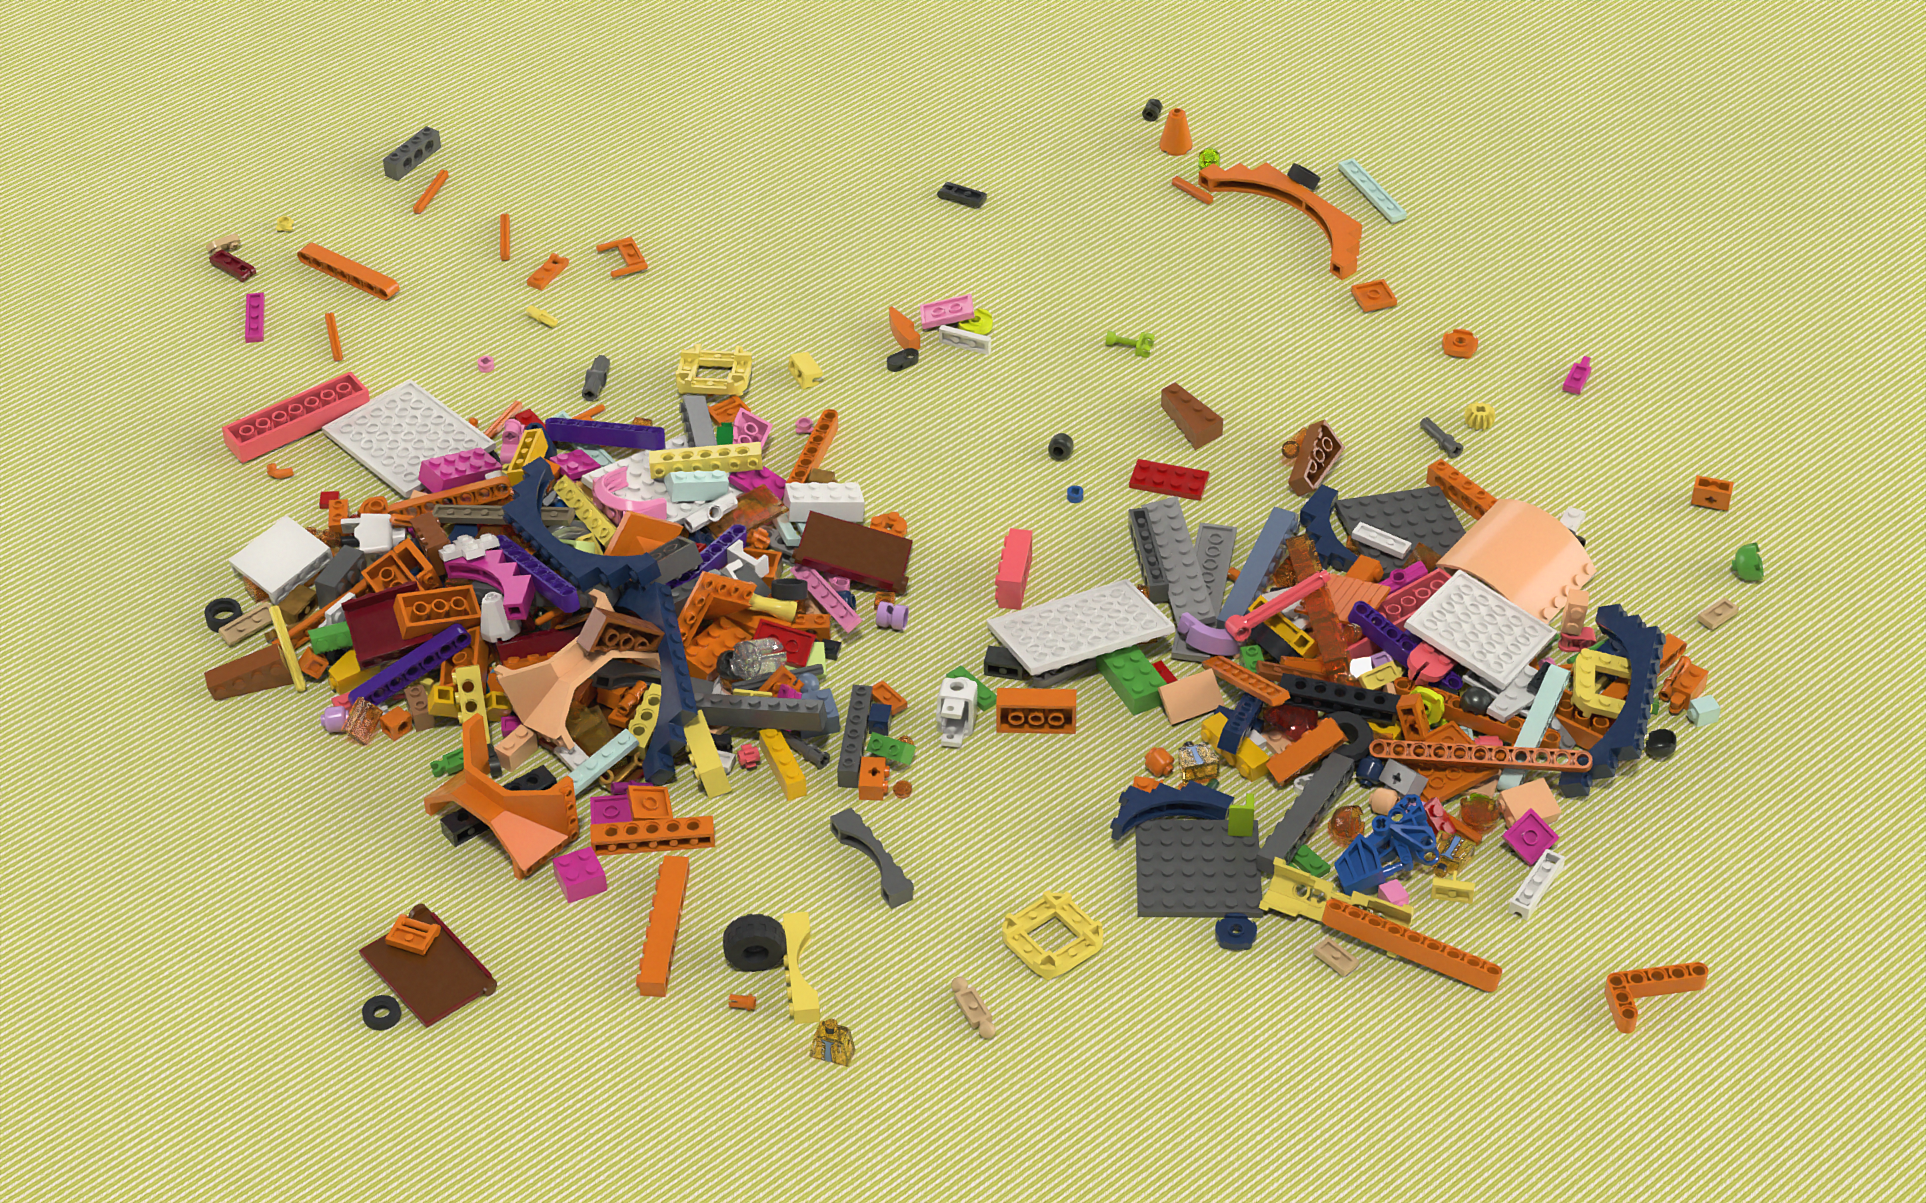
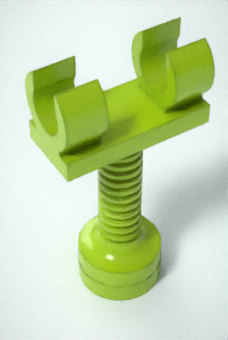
[1105,331,1155,358]

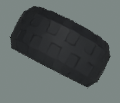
[1317,711,1374,769]
[723,914,786,972]

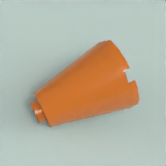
[1159,108,1193,156]

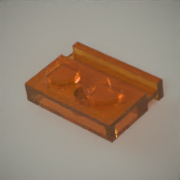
[341,696,384,746]

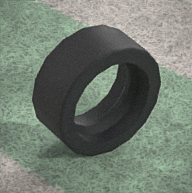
[1287,163,1321,190]
[771,578,808,600]
[204,598,242,633]

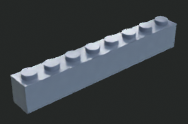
[1217,506,1298,629]

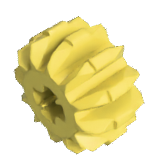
[1464,401,1496,430]

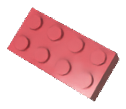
[995,528,1033,610]

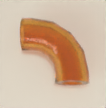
[1281,426,1307,459]

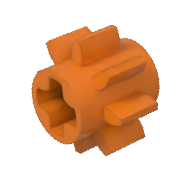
[747,527,770,550]

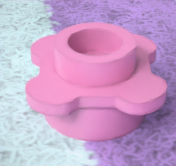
[795,417,814,434]

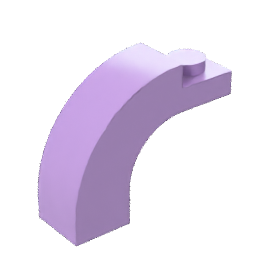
[1177,612,1248,655]

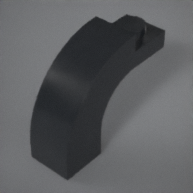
[1249,622,1303,663]

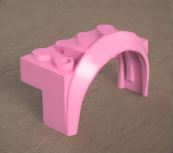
[592,466,667,527]

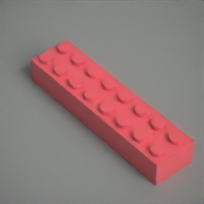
[222,371,370,463]
[1321,568,1452,669]

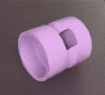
[876,601,909,630]

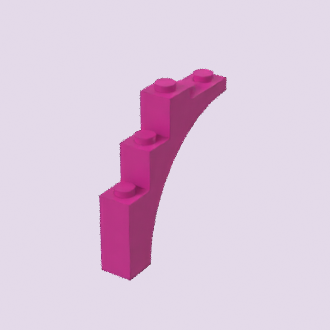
[444,550,536,620]

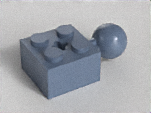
[795,673,840,739]

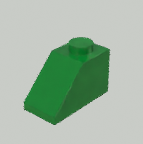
[716,422,733,445]

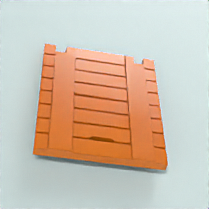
[1294,573,1391,626]

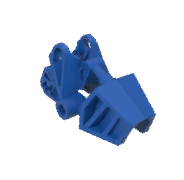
[1334,794,1440,896]

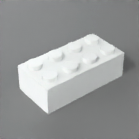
[783,482,865,522]

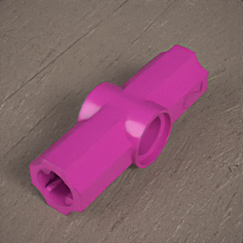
[1378,561,1428,595]

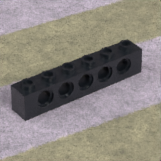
[1280,673,1401,726]
[440,765,557,847]

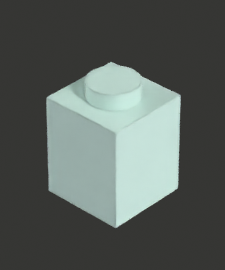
[1687,695,1721,727]

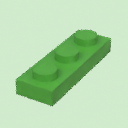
[946,666,997,711]

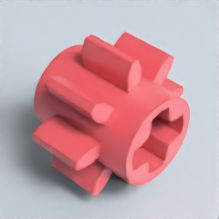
[737,743,760,768]

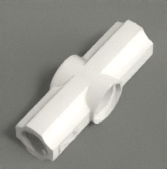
[683,492,738,533]

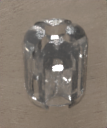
[730,637,787,681]

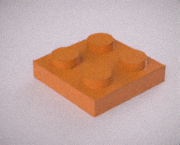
[1351,279,1397,312]
[626,785,673,821]

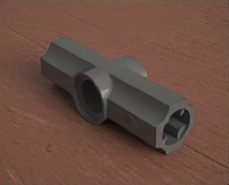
[582,355,610,401]

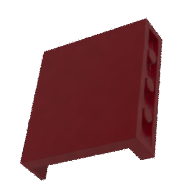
[341,581,433,671]

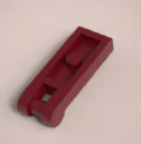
[209,249,256,282]

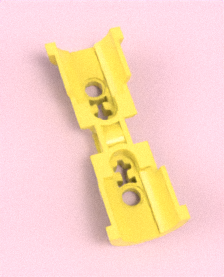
[1259,857,1414,958]

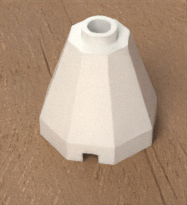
[480,592,522,643]

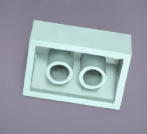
[664,470,729,502]

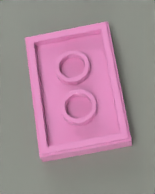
[920,294,975,329]

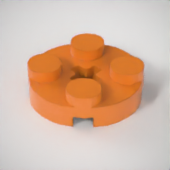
[1442,329,1478,359]
[870,512,907,538]

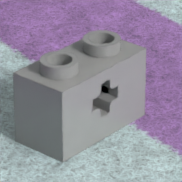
[1379,758,1429,798]

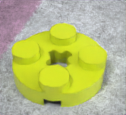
[958,308,993,335]
[1409,686,1445,725]

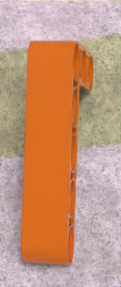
[1604,962,1709,1034]

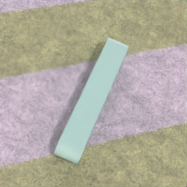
[1497,664,1571,791]

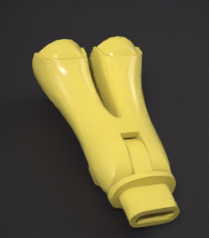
[746,593,797,623]

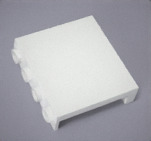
[229,515,333,605]

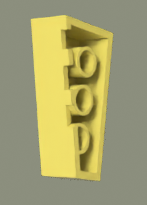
[683,709,732,799]

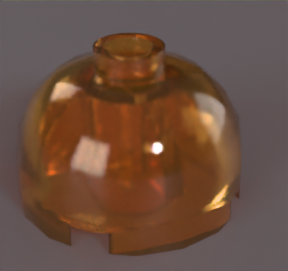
[1459,797,1501,832]
[1328,805,1365,846]

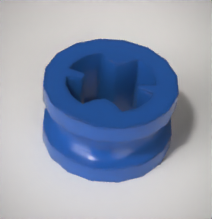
[1067,485,1083,503]

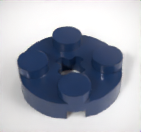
[1215,913,1257,950]

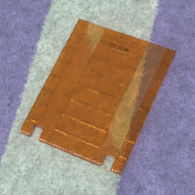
[705,484,789,538]

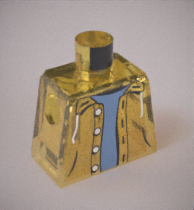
[1178,741,1220,783]
[1431,830,1476,878]
[810,1019,856,1067]

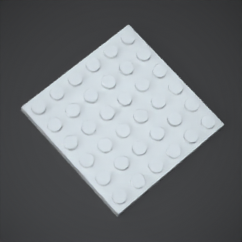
[1404,569,1558,690]

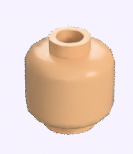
[1369,787,1401,815]

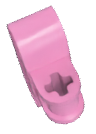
[500,419,526,465]

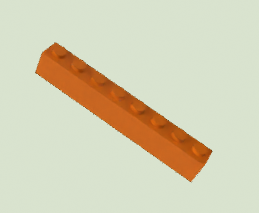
[636,855,690,997]

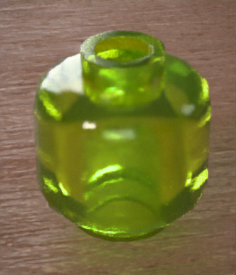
[1198,148,1220,170]

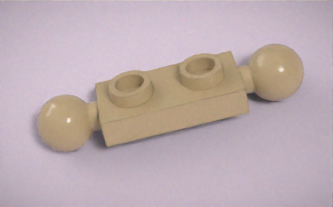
[951,977,996,1038]

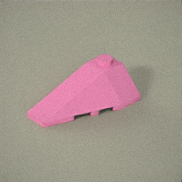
[733,408,773,450]

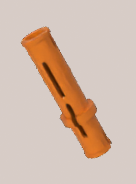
[1658,656,1692,701]

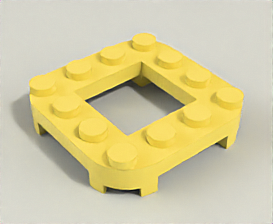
[675,344,752,396]
[1570,648,1652,719]
[1002,890,1103,980]

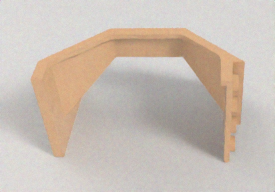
[493,589,661,750]

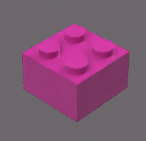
[552,846,607,904]

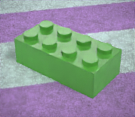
[1096,644,1167,716]

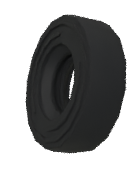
[362,995,401,1031]

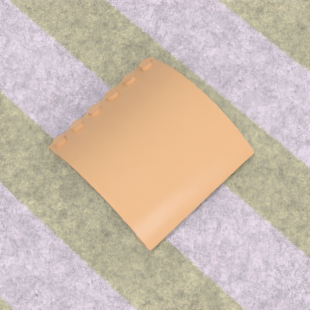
[1436,499,1597,624]

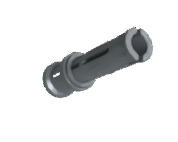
[1420,417,1463,458]
[780,729,830,769]

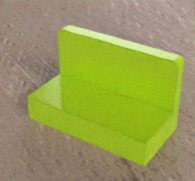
[1228,793,1254,837]

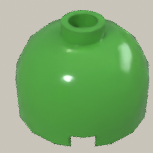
[1732,542,1764,581]

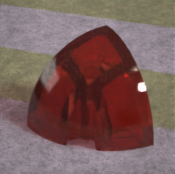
[1262,704,1318,741]

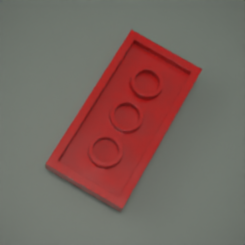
[1129,459,1210,501]

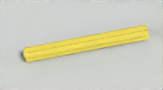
[269,605,307,692]

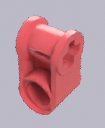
[1558,627,1597,652]

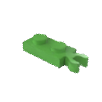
[430,747,464,777]

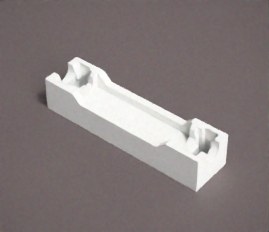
[1508,849,1565,921]

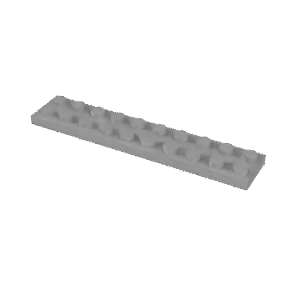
[1141,496,1216,627]
[1171,522,1237,662]

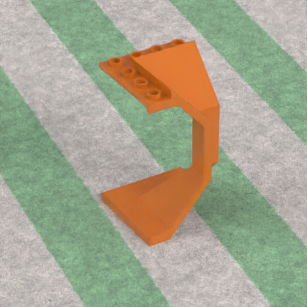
[603,510,757,647]
[424,713,580,880]

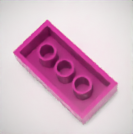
[418,447,503,493]

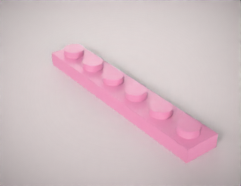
[790,564,863,633]

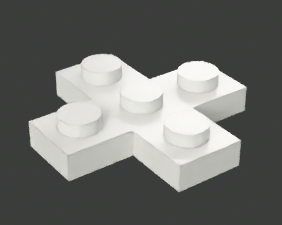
[438,534,500,561]

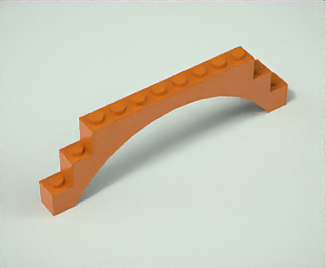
[1198,162,1362,280]

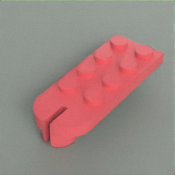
[1407,640,1459,686]

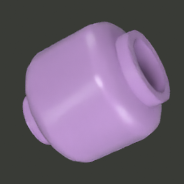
[321,706,350,733]

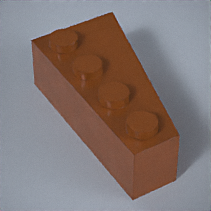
[1161,382,1223,450]
[1288,419,1345,497]
[410,511,451,576]
[576,606,665,652]
[204,643,294,701]

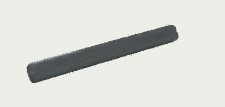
[731,664,824,691]

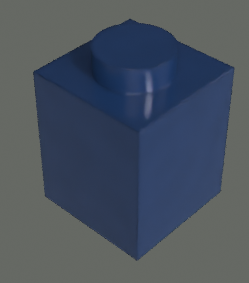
[868,703,892,736]

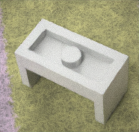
[727,539,769,578]

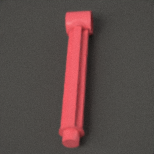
[1225,570,1331,642]

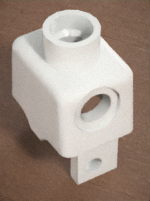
[341,513,407,567]
[936,677,977,748]

